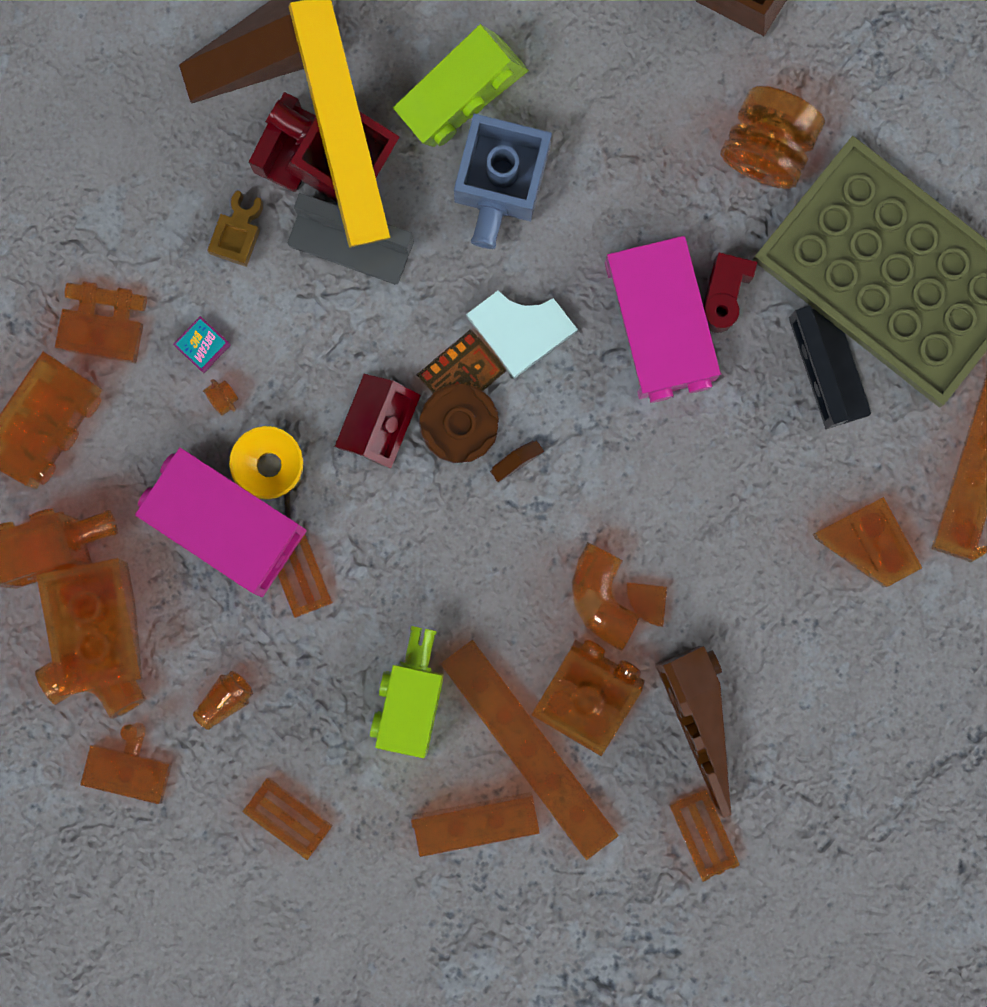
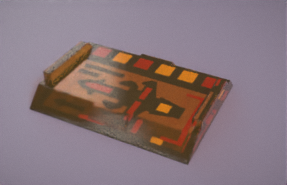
[416,329,506,393]

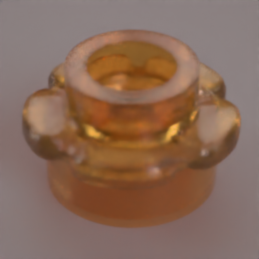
[203,379,239,416]

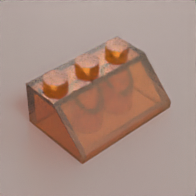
[0,351,103,489]

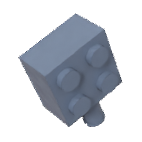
[454,113,552,249]

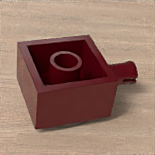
[265,99,400,203]

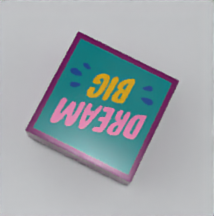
[173,316,231,373]

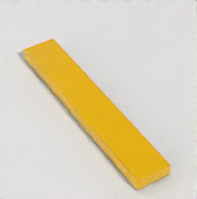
[288,0,390,248]

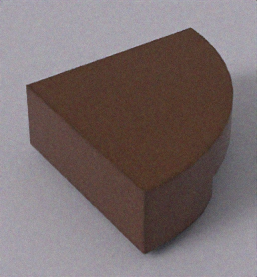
[490,440,544,482]

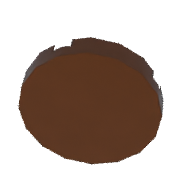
[419,384,499,463]

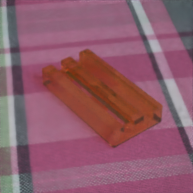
[278,533,333,618]
[242,777,333,860]
[669,789,740,882]

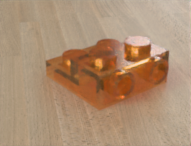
[531,640,645,756]

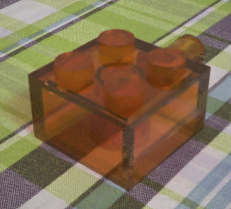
[0,509,118,589]

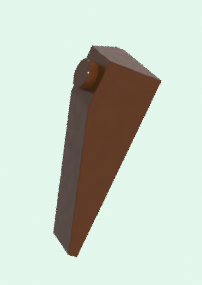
[179,0,304,104]
[655,646,731,818]

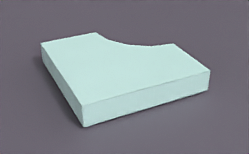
[466,291,578,379]

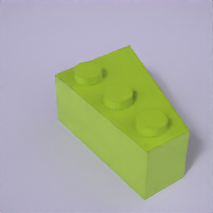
[393,24,529,147]

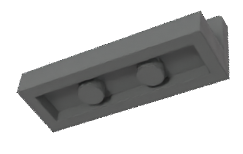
[287,193,414,285]

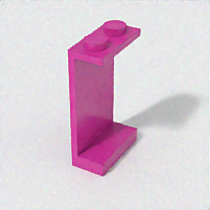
[604,236,721,403]
[135,447,307,598]

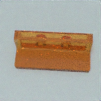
[411,792,540,857]

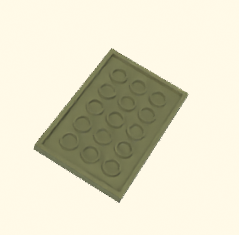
[752,135,987,408]

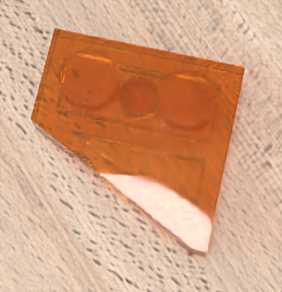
[813,497,922,587]

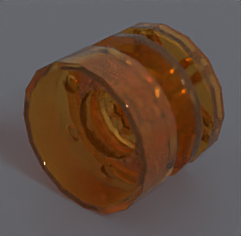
[720,86,826,189]

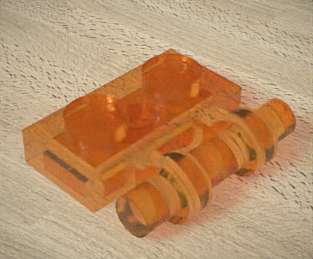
[55,281,147,364]

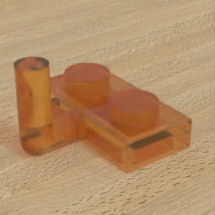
[80,722,172,804]

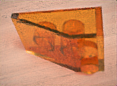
[36,558,142,697]

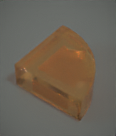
[626,582,667,627]

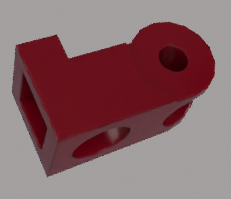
[703,252,758,333]

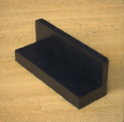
[789,305,871,429]

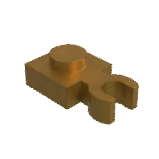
[207,190,263,267]

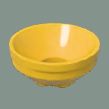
[229,426,304,500]

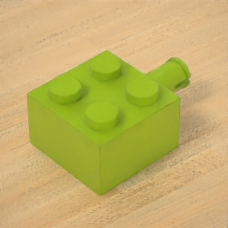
[370,626,444,758]

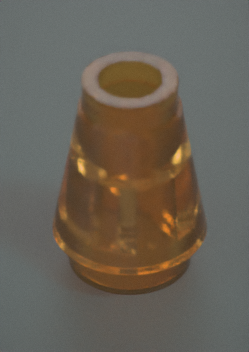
[193,671,253,730]

